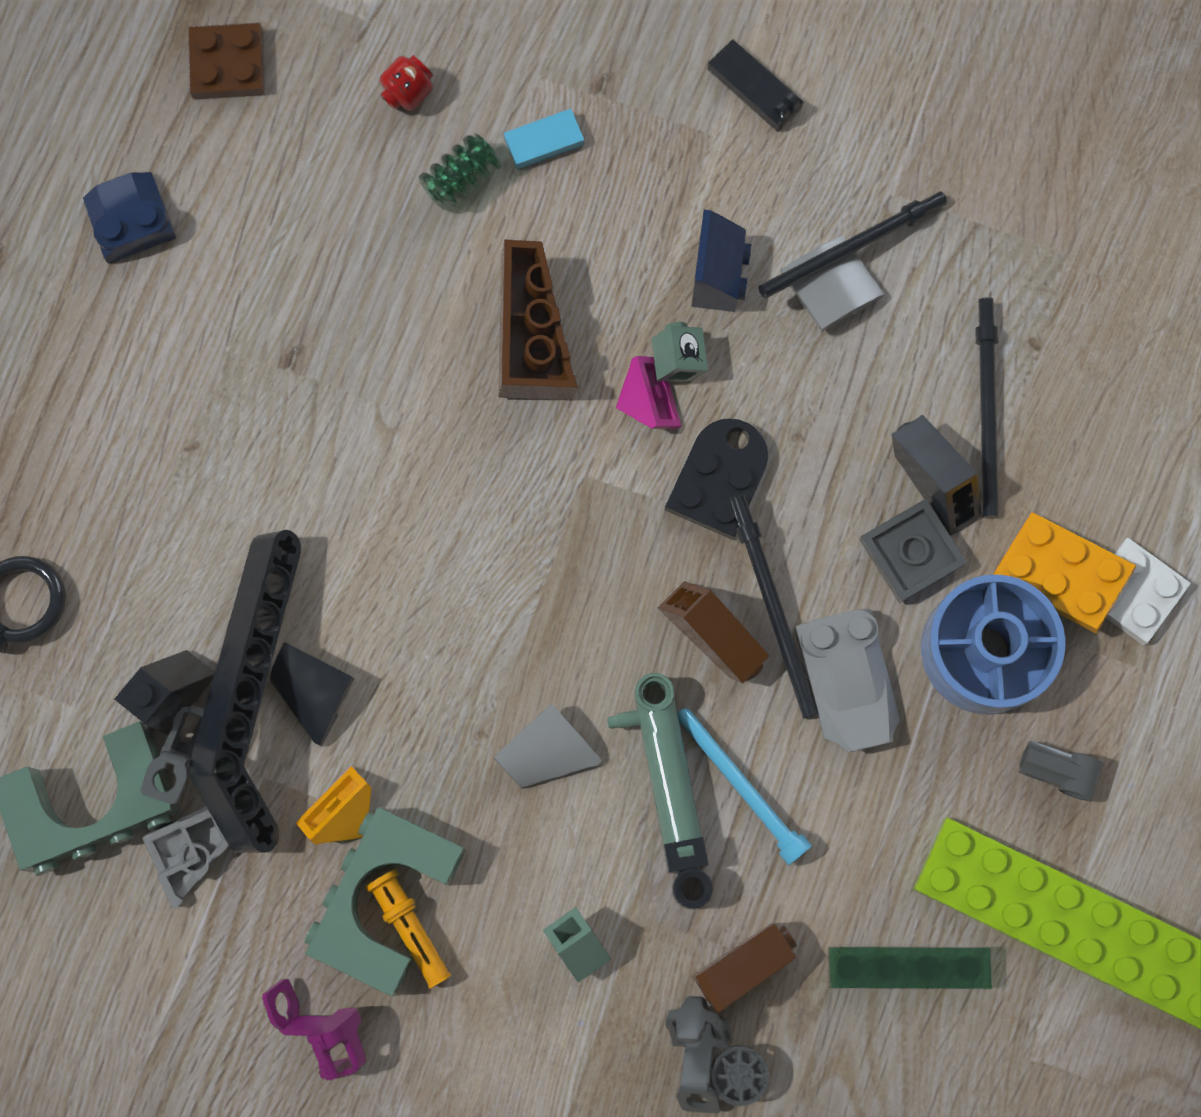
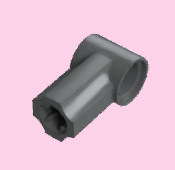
[1018,740,1104,802]

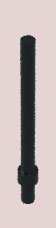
[758,191,947,299]
[975,297,998,519]
[730,494,818,719]

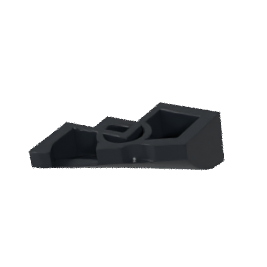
[269,642,354,746]

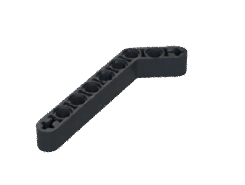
[188,530,301,853]

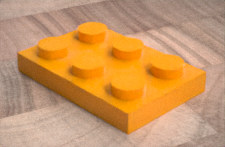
[993,512,1136,634]

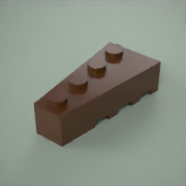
[498,239,578,401]

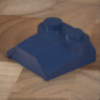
[83,172,177,264]

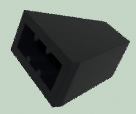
[891,415,982,536]
[114,650,215,735]

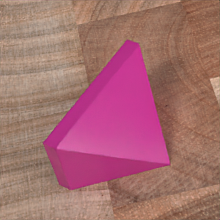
[616,356,682,429]

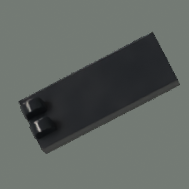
[707,39,803,132]

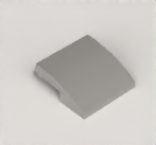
[781,235,884,333]

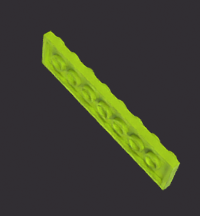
[912,817,1201,1030]

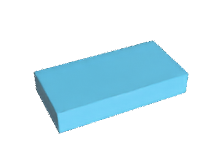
[503,109,584,170]

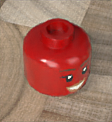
[379,55,433,111]

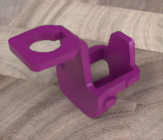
[262,979,366,1081]

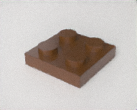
[189,23,265,100]

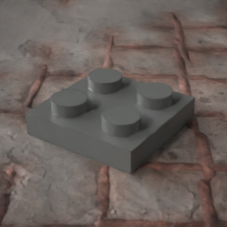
[859,499,967,603]

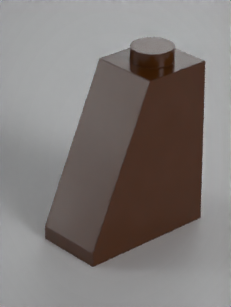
[658,581,770,683]
[691,923,797,1013]

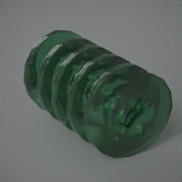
[419,133,502,210]

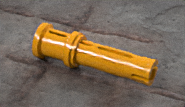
[365,869,452,989]

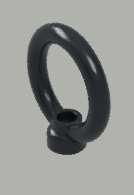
[0,556,66,653]

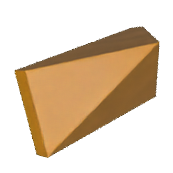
[295,766,372,845]

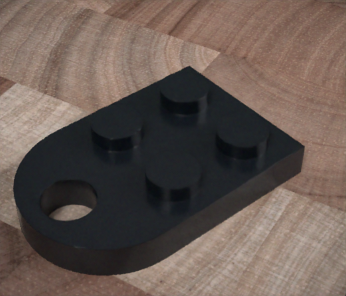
[665,419,768,541]

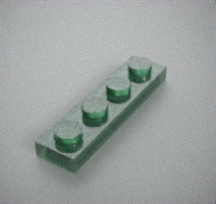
[828,947,992,989]

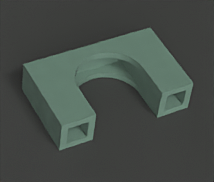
[0,721,180,876]
[304,807,466,996]

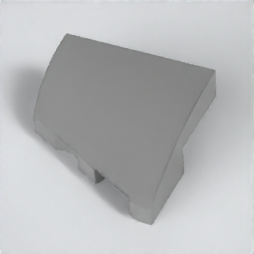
[494,704,603,789]
[142,806,229,909]

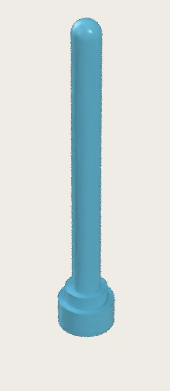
[678,708,813,866]

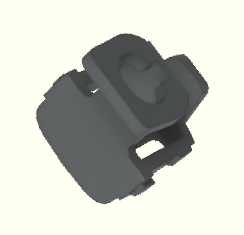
[141,705,216,804]
[665,996,731,1113]

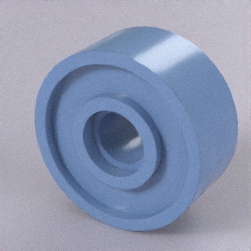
[921,575,1065,715]

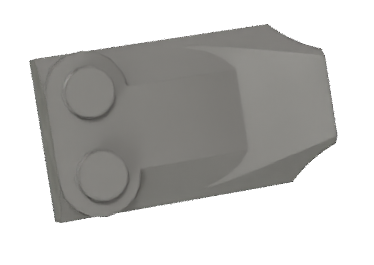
[795,608,900,753]

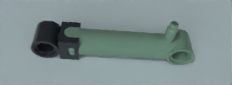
[607,673,713,909]

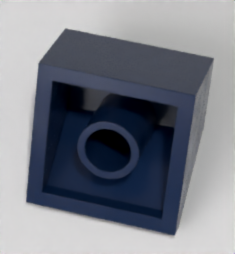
[691,209,752,312]

